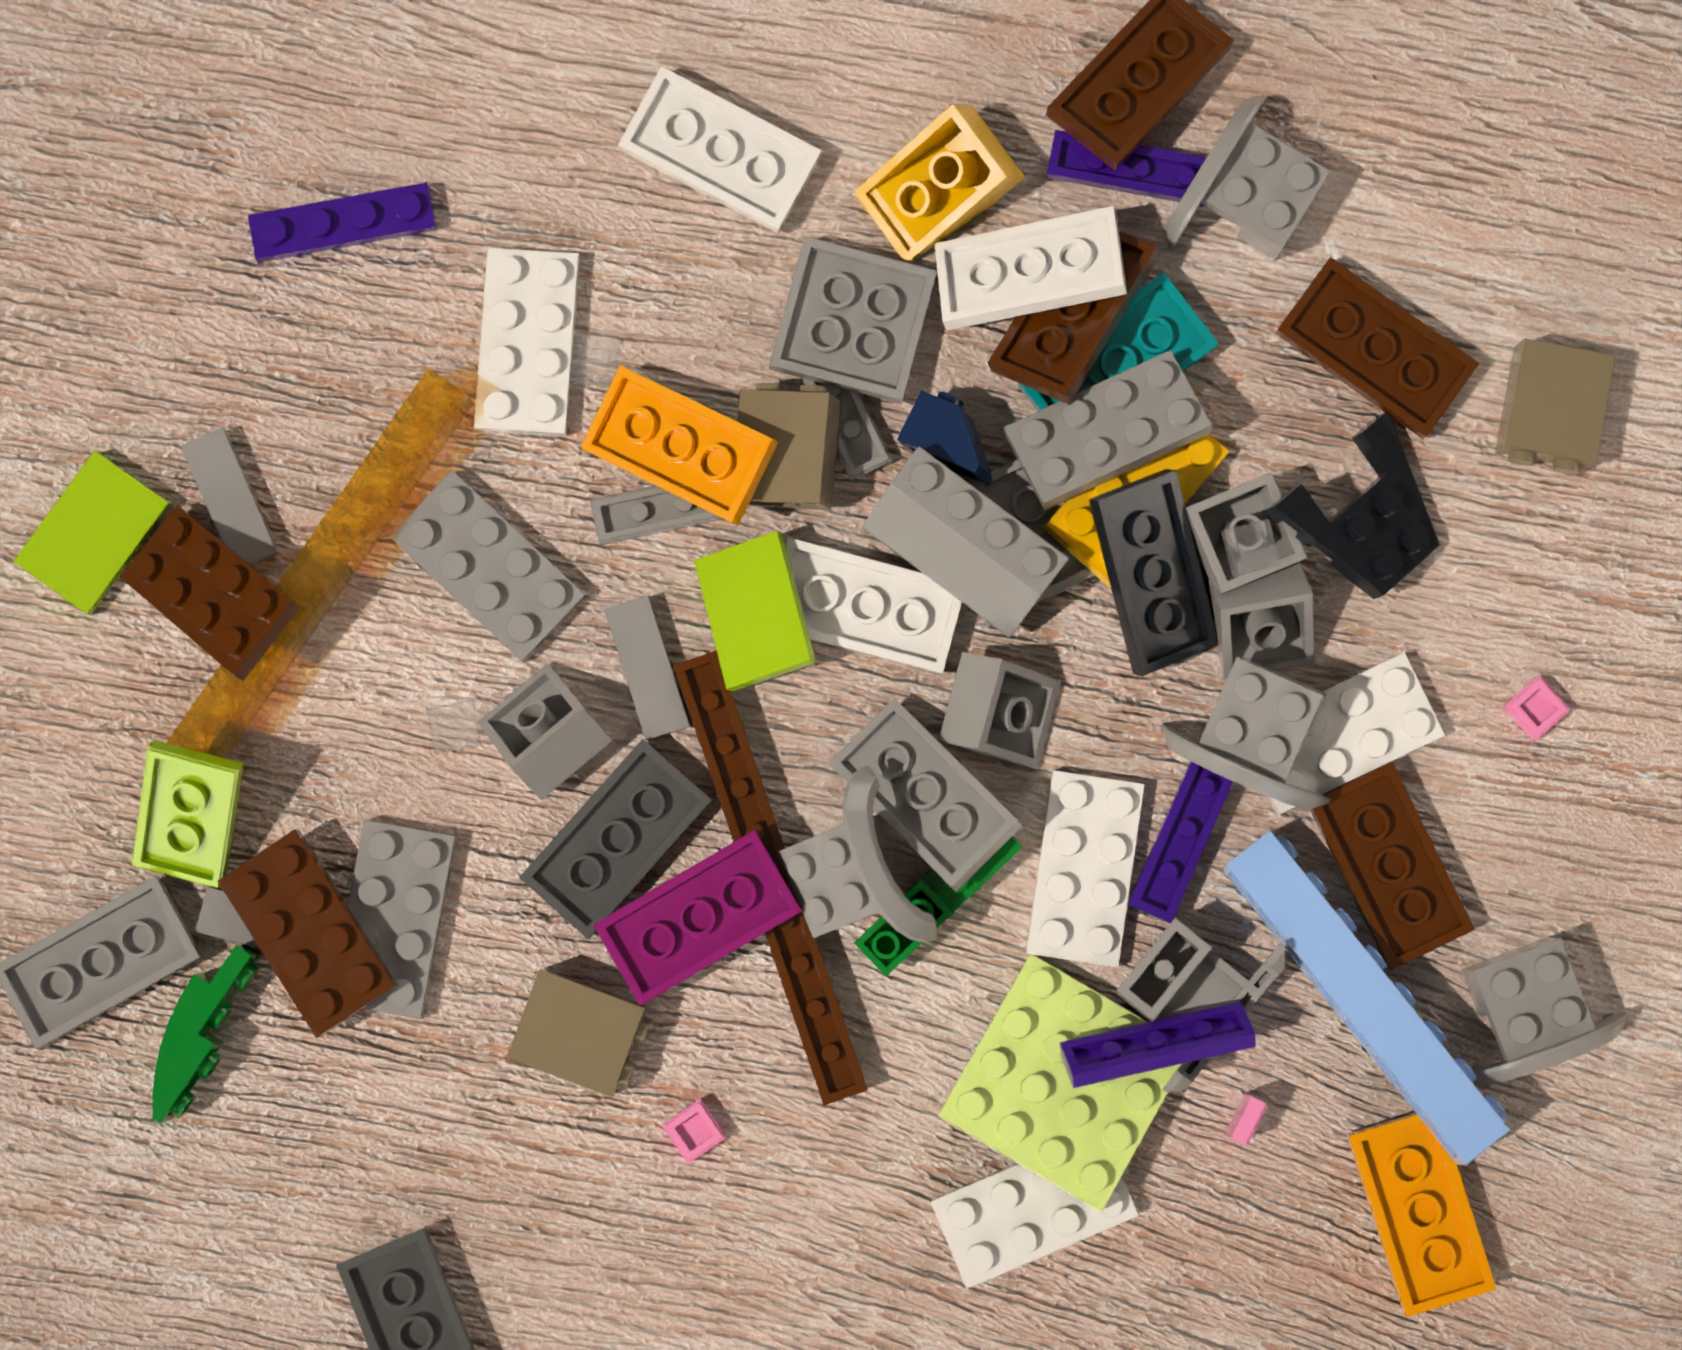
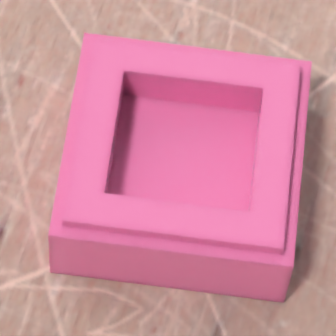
[1502,675,1571,741]
[1225,1093,1267,1146]
[662,1098,727,1164]

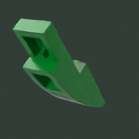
[854,836,1023,977]
[152,944,261,1123]

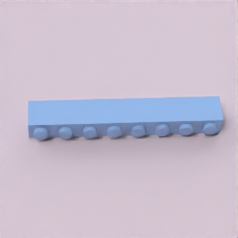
[1221,830,1510,1165]

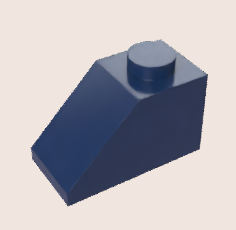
[897,390,992,486]

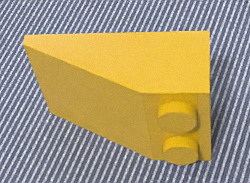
[854,104,1025,263]

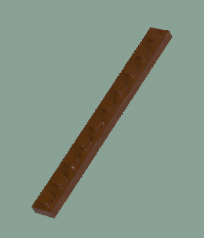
[673,650,868,1105]

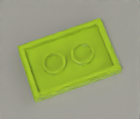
[13,450,172,616]
[694,530,816,692]
[132,739,244,890]

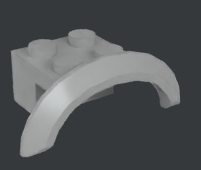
[1166,95,1331,260]
[1160,656,1331,810]
[778,766,938,943]
[1115,918,1285,1092]
[1461,937,1628,1087]

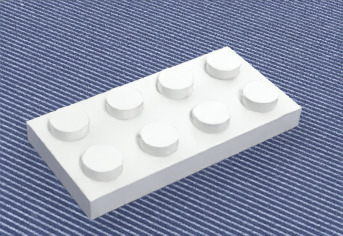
[618,66,822,234]
[934,206,1127,330]
[474,248,580,436]
[786,537,962,675]
[1268,652,1445,815]
[1025,770,1145,968]
[930,1163,1139,1289]

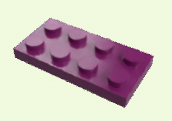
[593,830,802,1006]

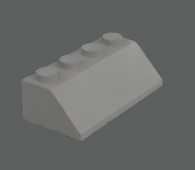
[862,446,1069,638]

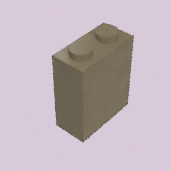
[1495,338,1616,475]
[738,383,841,510]
[507,968,652,1097]

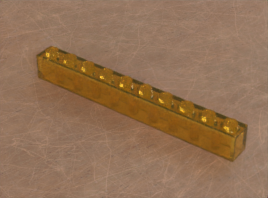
[166,368,473,759]

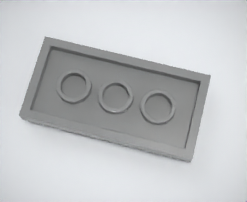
[1004,350,1212,510]
[389,470,587,663]
[828,698,1023,892]
[348,820,457,1019]
[0,876,204,1049]

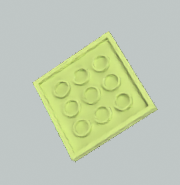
[937,954,1181,1213]

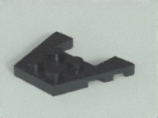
[1266,411,1440,599]

